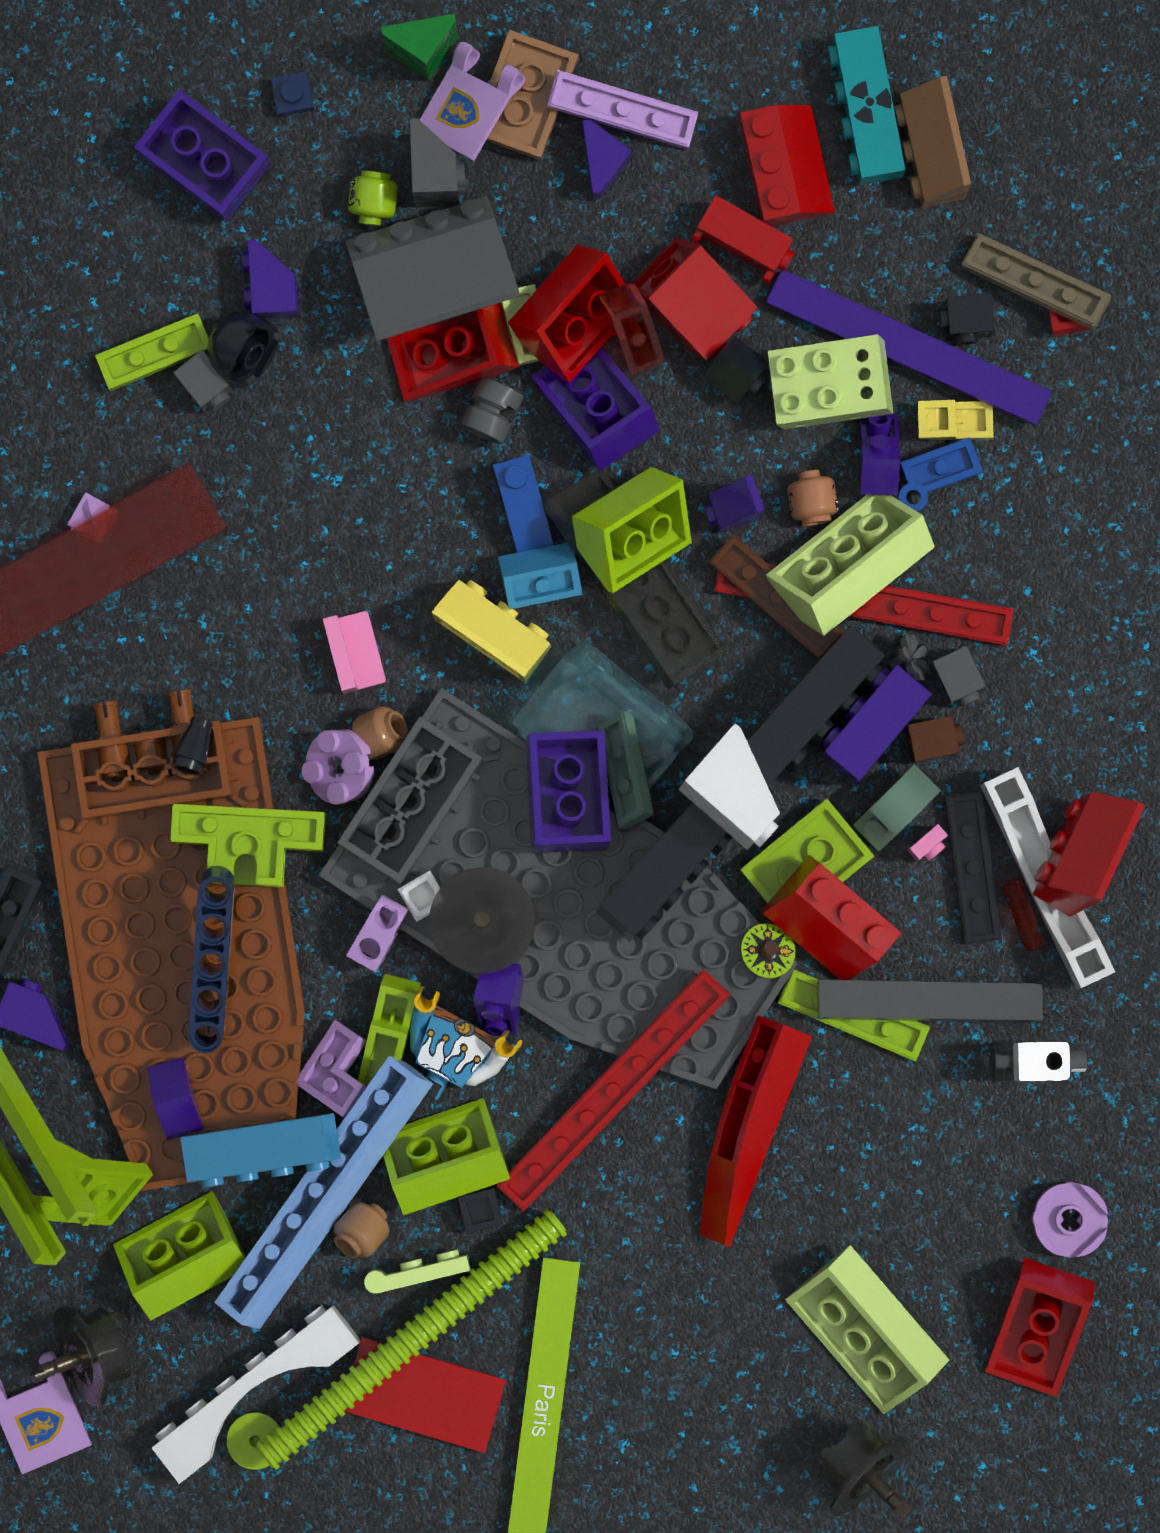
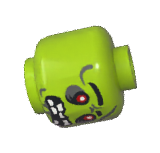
[348,171,398,226]

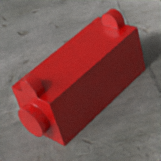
[691,195,795,284]

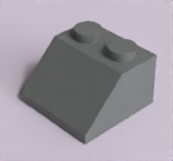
[410,118,466,207]

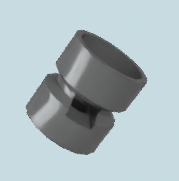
[459,377,524,445]

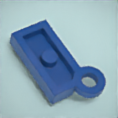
[898,437,983,512]

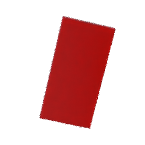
[344,1336,506,1453]

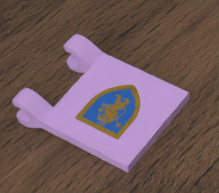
[420,42,525,161]
[0,1351,92,1474]

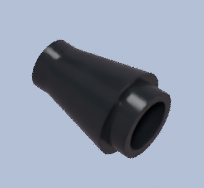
[170,717,213,776]

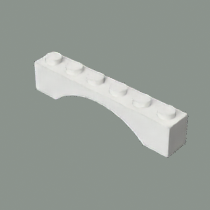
[980,767,1115,989]
[152,1305,361,1484]

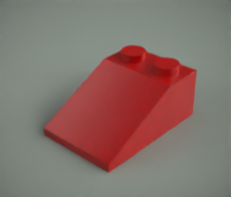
[387,303,519,402]
[985,1258,1096,1397]

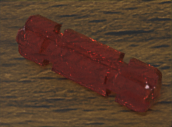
[1002,878,1045,951]

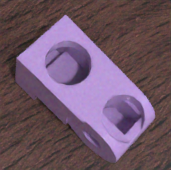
[346,895,409,972]

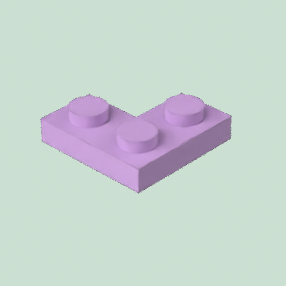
[296,1020,367,1118]

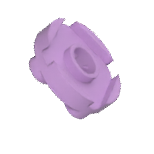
[302,729,374,805]
[1031,1182,1108,1258]

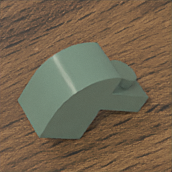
[853,764,941,851]

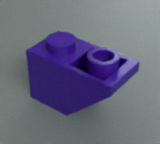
[242,239,299,319]
[859,414,900,495]
[473,958,523,1036]

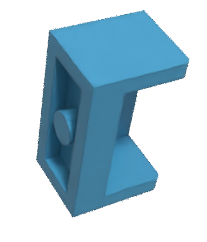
[498,542,583,610]

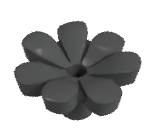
[889,633,931,681]

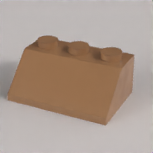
[893,76,971,208]

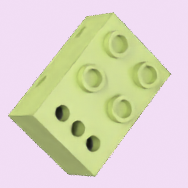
[768,334,893,430]

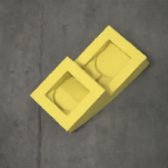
[918,400,994,440]

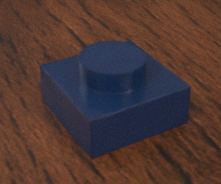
[271,71,314,117]

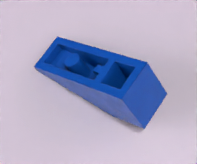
[493,455,554,553]

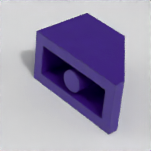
[703,475,764,533]
[0,978,70,1051]

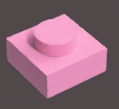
[907,824,948,861]

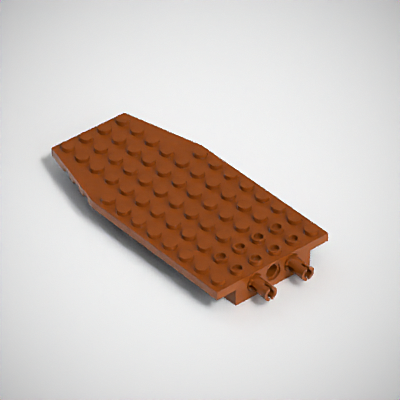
[37,689,306,1191]

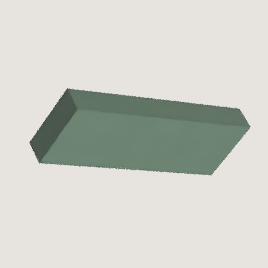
[598,711,654,830]

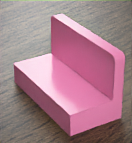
[323,611,386,694]

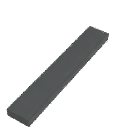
[817,980,1043,1023]

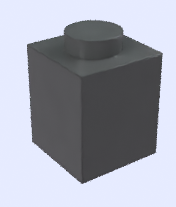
[173,349,233,413]
[930,646,986,707]

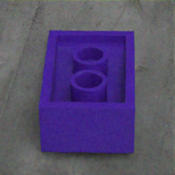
[531,347,660,472]

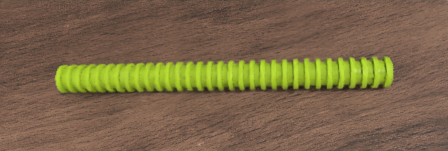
[256,1209,567,1470]

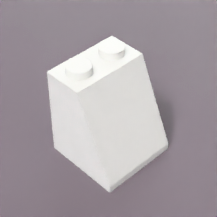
[679,723,780,850]

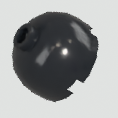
[207,312,279,389]

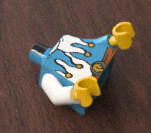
[409,986,522,1100]

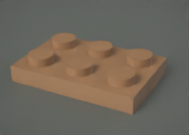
[486,30,579,160]

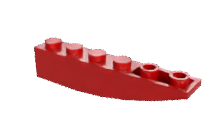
[699,1015,812,1247]

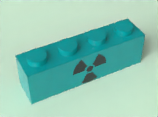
[827,26,905,186]

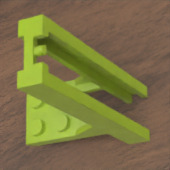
[0,1047,153,1265]

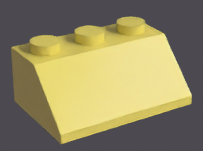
[432,580,551,683]

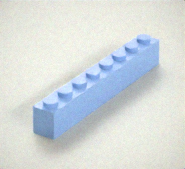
[214,1056,433,1329]

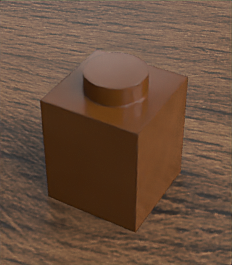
[905,716,964,764]

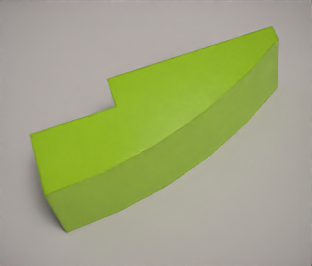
[358,974,421,1086]

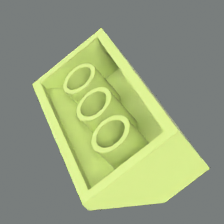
[766,494,935,636]
[785,1245,949,1414]

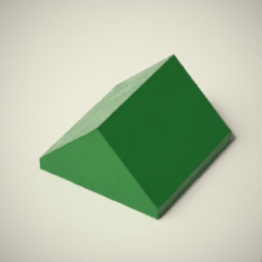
[381,13,458,81]

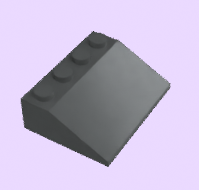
[345,196,520,341]

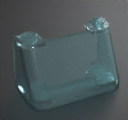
[511,642,694,813]

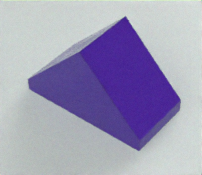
[582,119,632,200]
[147,1057,204,1140]

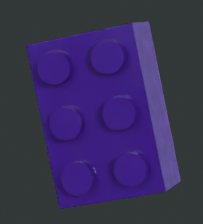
[134,89,271,223]
[821,665,932,785]
[525,730,611,853]

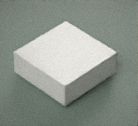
[398,871,449,922]

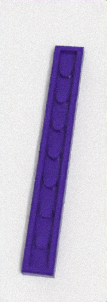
[766,270,1052,427]

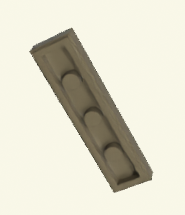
[961,233,1111,331]

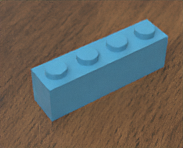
[180,1113,341,1188]

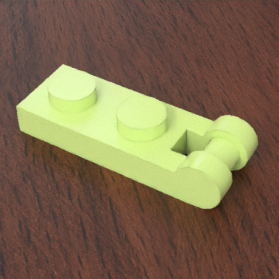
[364,1249,471,1293]

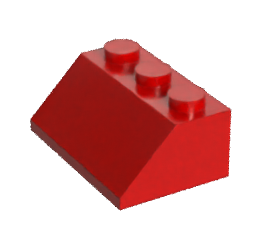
[739,105,835,227]
[508,244,638,383]
[1033,792,1145,917]
[761,855,902,980]

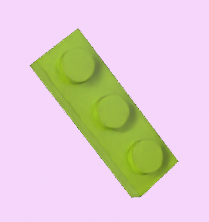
[95,313,209,392]

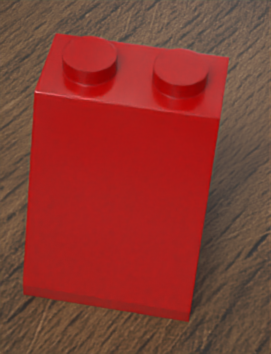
[628,237,758,361]

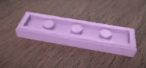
[546,70,698,149]

